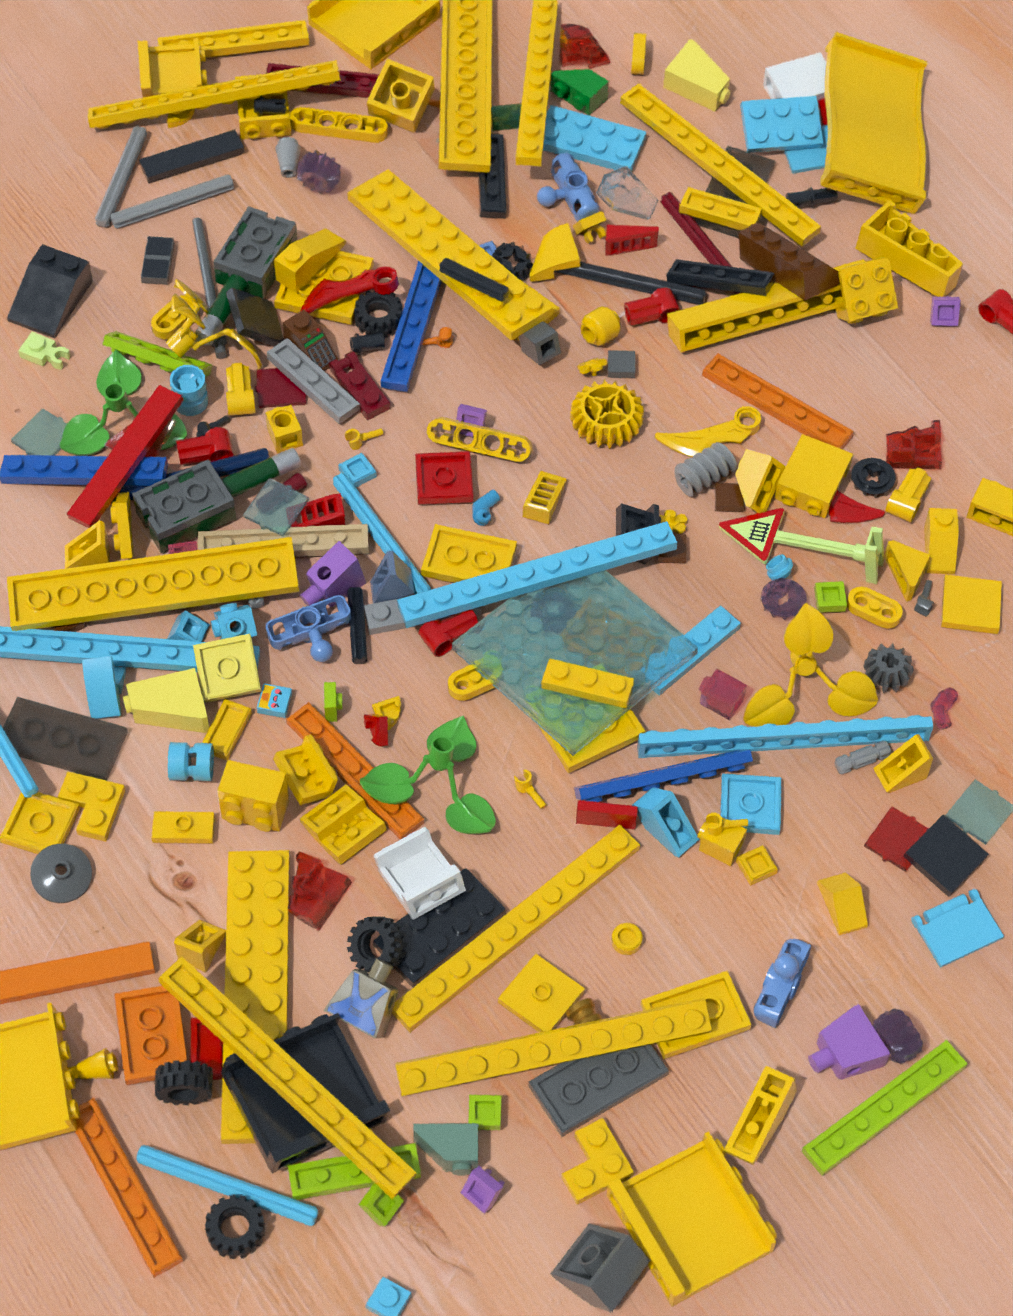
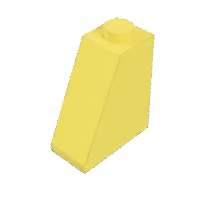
[663,39,731,112]
[123,668,209,733]

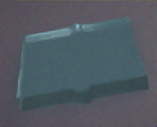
[11,408,67,456]
[243,478,309,537]
[946,779,1013,845]

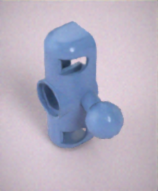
[537,153,600,222]
[265,595,351,662]
[753,939,812,1028]

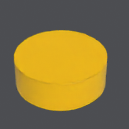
[611,923,643,955]

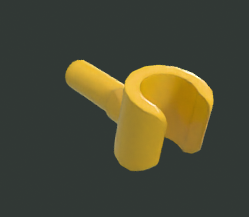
[345,428,383,450]
[514,769,547,810]
[706,813,748,836]

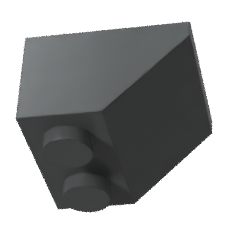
[550,1223,650,1313]

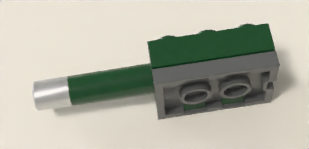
[195,206,297,345]
[132,448,301,553]

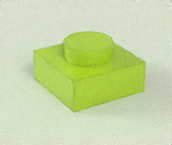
[814,581,847,612]
[324,682,343,722]
[468,1095,501,1130]
[358,1183,404,1227]

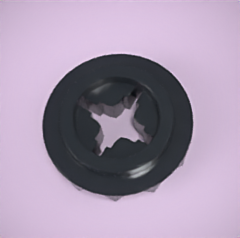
[492,242,533,281]
[851,458,896,498]

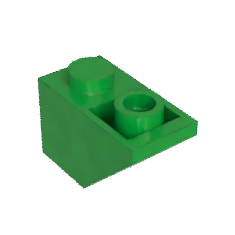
[550,69,609,115]

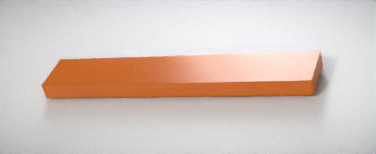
[702,353,854,449]
[286,702,424,840]
[0,941,155,1004]
[74,1098,183,1278]

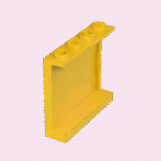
[307,0,440,70]
[0,1002,80,1150]
[606,1131,777,1307]

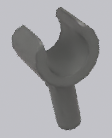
[914,580,934,617]

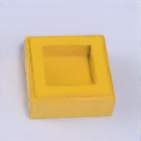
[736,845,778,886]

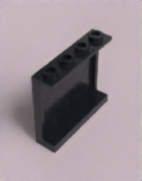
[221,1013,390,1173]

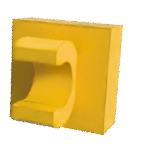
[572,211,606,244]

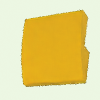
[300,784,387,865]

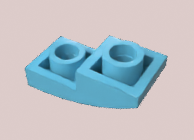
[82,656,121,719]

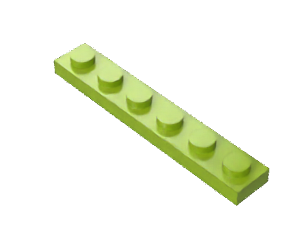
[802,1040,968,1176]

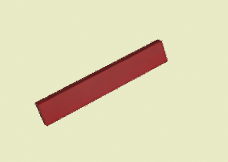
[67,385,184,528]

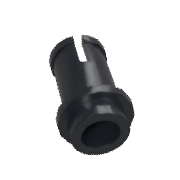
[254,95,286,116]
[350,332,385,355]

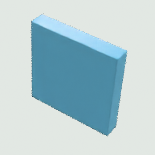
[720,773,781,835]

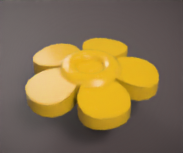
[577,358,608,376]
[659,510,688,534]

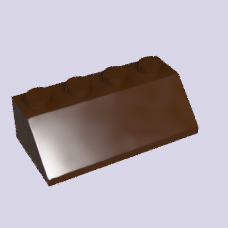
[738,222,840,300]

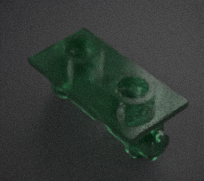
[491,103,522,131]

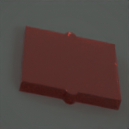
[864,806,929,872]

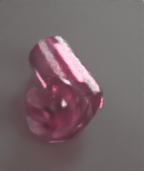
[930,687,958,730]

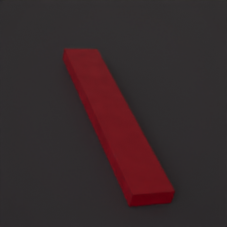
[266,63,380,98]

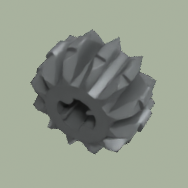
[863,643,914,693]

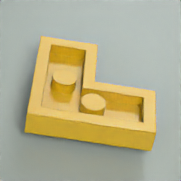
[111,492,134,559]
[58,771,125,842]
[561,1118,634,1205]

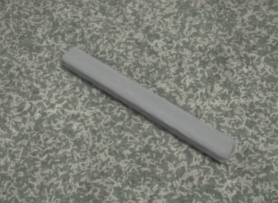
[95,126,147,228]
[110,174,234,228]

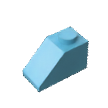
[632,787,699,857]

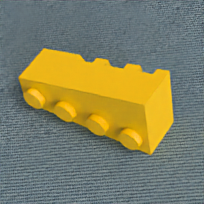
[855,199,963,297]

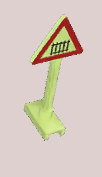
[719,508,884,584]

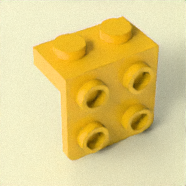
[836,257,898,324]

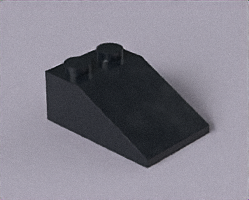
[7,244,93,339]

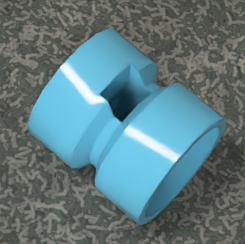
[170,365,208,416]
[168,742,214,781]

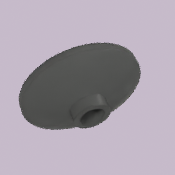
[30,844,92,903]

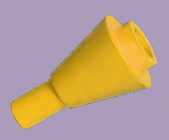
[68,1048,118,1079]

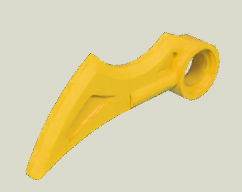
[655,406,761,457]

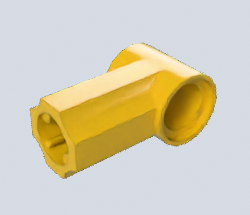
[226,363,256,416]
[885,467,931,523]

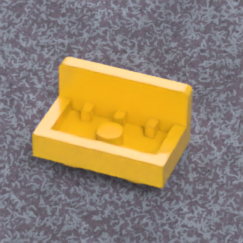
[273,734,338,805]

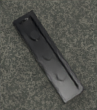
[139,129,245,183]
[478,134,506,219]
[666,259,775,296]

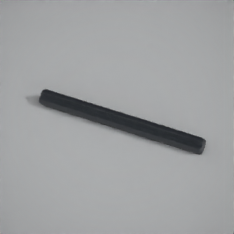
[554,261,706,305]

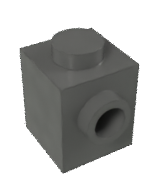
[518,321,561,365]

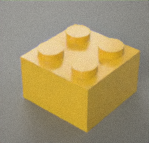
[367,58,435,133]
[217,760,289,832]

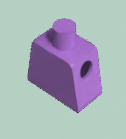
[300,541,366,607]
[808,1004,890,1080]

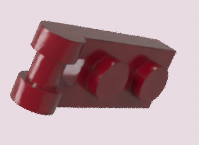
[328,351,391,421]

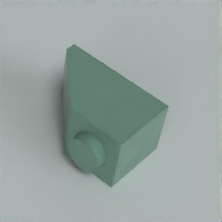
[413,1123,478,1176]

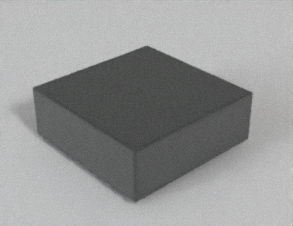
[608,350,635,378]

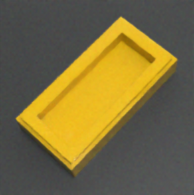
[202,699,252,761]

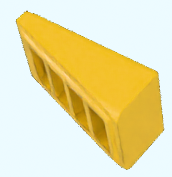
[523,471,567,525]

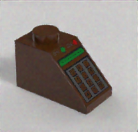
[283,309,338,371]

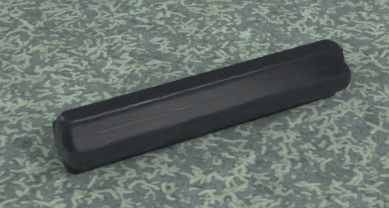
[439,258,509,302]
[347,587,368,664]

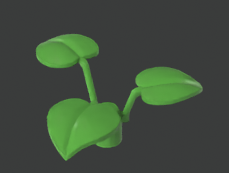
[59,350,187,456]
[360,716,496,834]

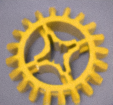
[570,379,644,449]

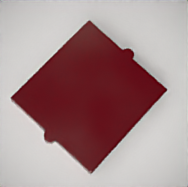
[255,368,306,408]

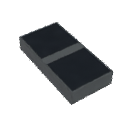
[141,236,175,285]

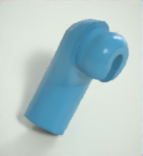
[472,490,500,526]

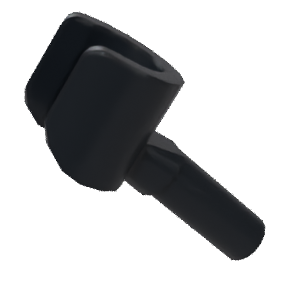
[196,415,230,437]

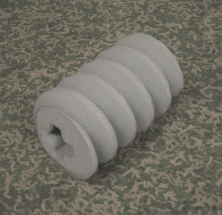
[674,442,738,497]

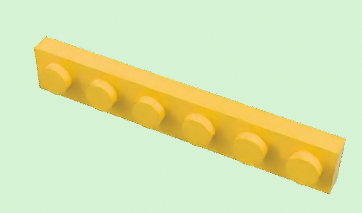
[157,20,309,57]

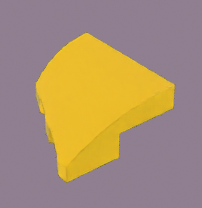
[529,223,580,282]

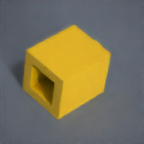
[697,817,747,866]

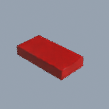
[576,800,638,830]
[191,1018,223,1080]

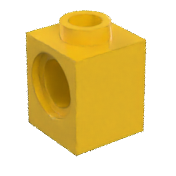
[265,405,303,453]

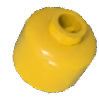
[580,306,620,346]

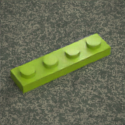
[103,331,213,377]
[288,1143,421,1200]

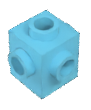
[211,603,257,640]

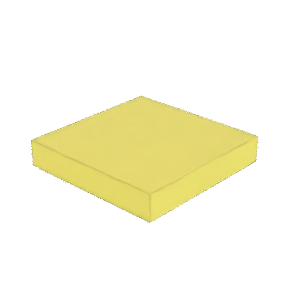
[193,634,262,703]

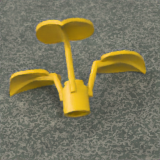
[166,279,262,369]
[743,603,878,727]

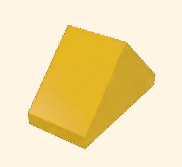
[65,520,110,569]
[884,540,930,602]
[873,734,933,793]
[817,872,868,936]
[174,920,226,973]

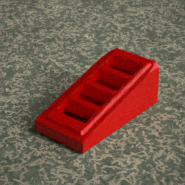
[605,224,659,256]
[286,493,345,527]

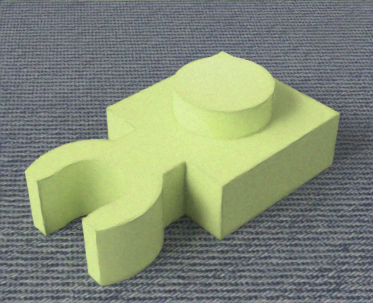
[18,332,70,370]

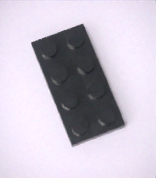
[373,868,506,988]

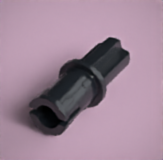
[785,187,838,208]

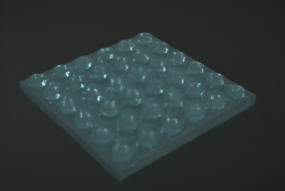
[452,546,698,756]

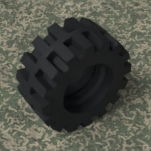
[354,290,402,339]
[347,917,407,972]
[155,1060,213,1106]
[205,1194,265,1259]

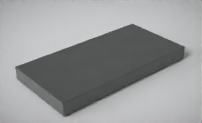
[528,1044,669,1137]

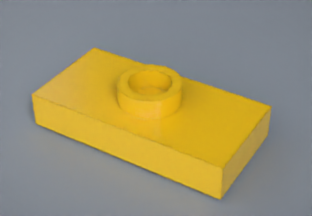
[152,811,215,844]

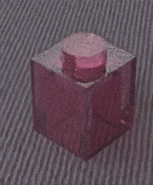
[699,669,747,720]

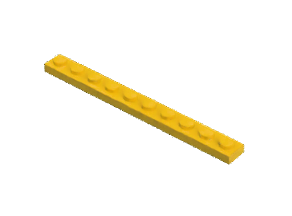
[515,0,558,166]
[88,60,340,129]
[620,83,821,246]
[392,825,640,1033]
[158,956,416,1199]
[395,998,712,1096]

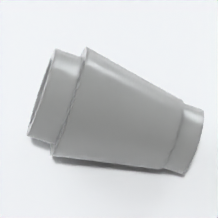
[275,137,301,178]

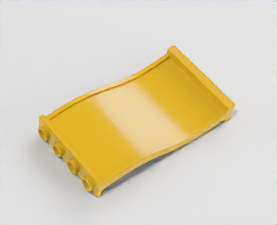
[820,32,927,214]

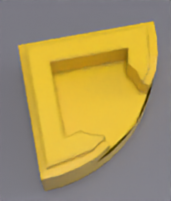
[167,108,195,128]
[372,696,401,730]

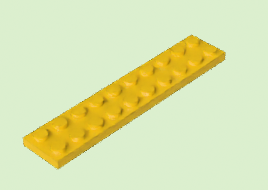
[438,0,492,173]
[347,169,553,341]
[7,537,299,631]
[221,850,290,1144]

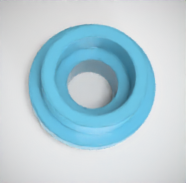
[766,554,793,580]

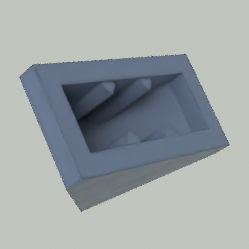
[370,551,414,603]

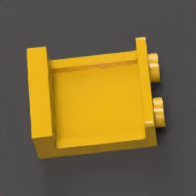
[138,38,207,97]
[235,74,292,139]
[775,434,853,518]

